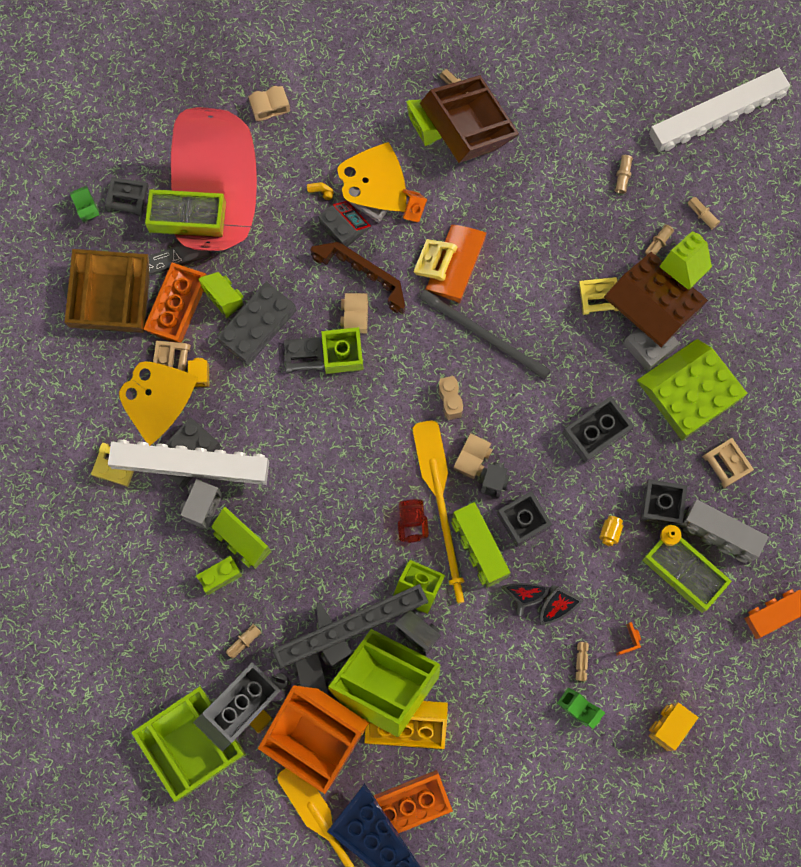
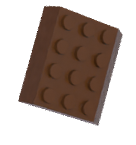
[420,75,519,163]
[604,252,708,348]

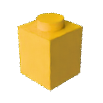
[188,358,209,387]

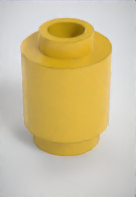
[599,516,623,546]

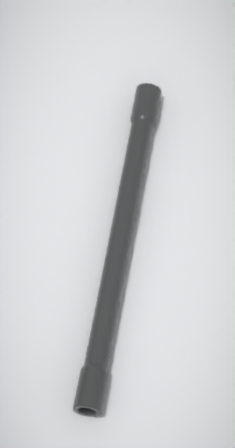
[419,289,551,380]

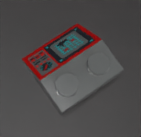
[318,201,371,247]

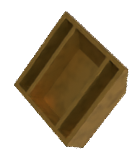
[64,249,150,333]

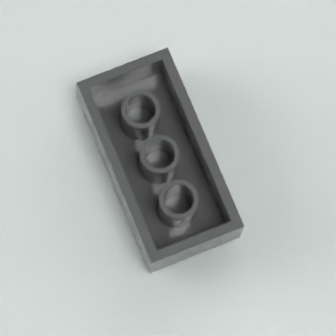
[217,281,297,366]
[193,662,281,752]

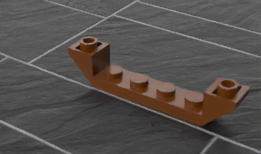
[310,242,405,314]

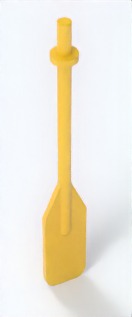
[413,420,465,604]
[277,768,355,867]

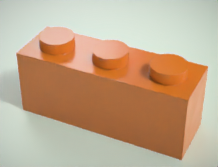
[744,589,801,639]

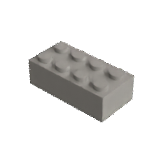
[679,500,769,563]

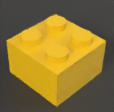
[648,702,699,751]

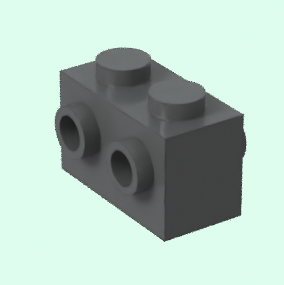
[479,462,510,498]

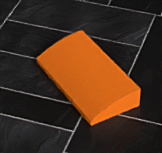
[426,225,487,303]
[143,262,207,343]
[373,770,453,834]

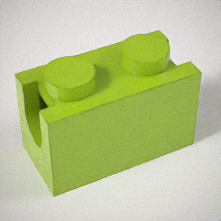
[196,556,242,595]

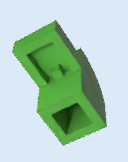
[70,185,100,222]
[557,687,605,729]

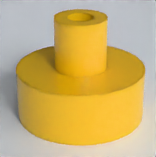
[660,525,681,546]

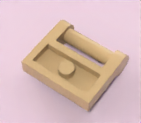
[153,341,191,372]
[702,438,754,489]

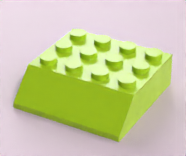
[637,339,748,441]
[328,629,440,737]
[131,686,246,802]

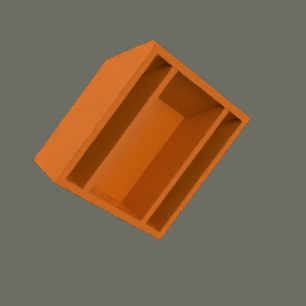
[258,685,369,794]

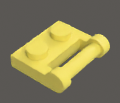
[413,239,458,281]
[579,277,619,315]
[91,443,134,487]

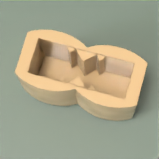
[248,86,290,121]
[340,293,368,333]
[439,376,463,420]
[453,433,493,479]

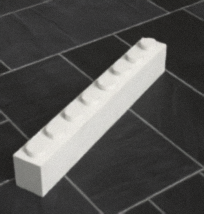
[649,67,790,152]
[108,440,269,485]

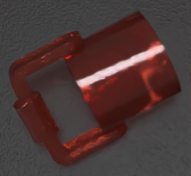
[398,499,429,543]

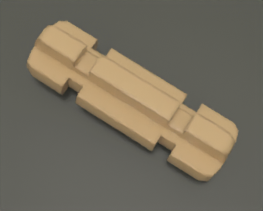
[576,642,589,682]

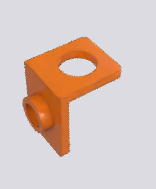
[402,189,427,222]
[616,622,641,656]

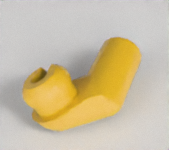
[307,182,334,200]

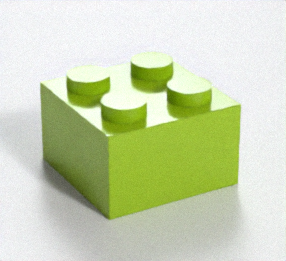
[321,327,364,374]

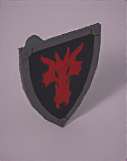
[501,583,549,616]
[539,585,584,625]

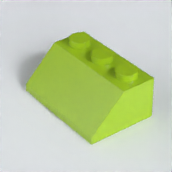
[659,231,712,290]
[211,507,271,569]

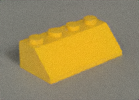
[365,701,448,749]

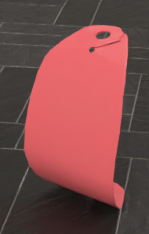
[171,107,257,251]

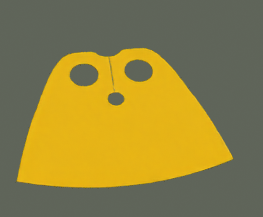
[337,142,406,212]
[119,361,198,446]

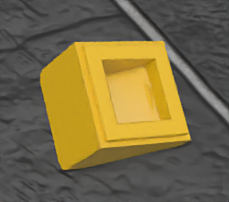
[249,709,273,734]

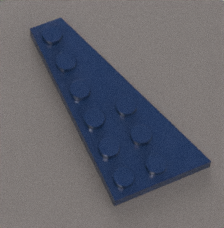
[327,783,420,867]

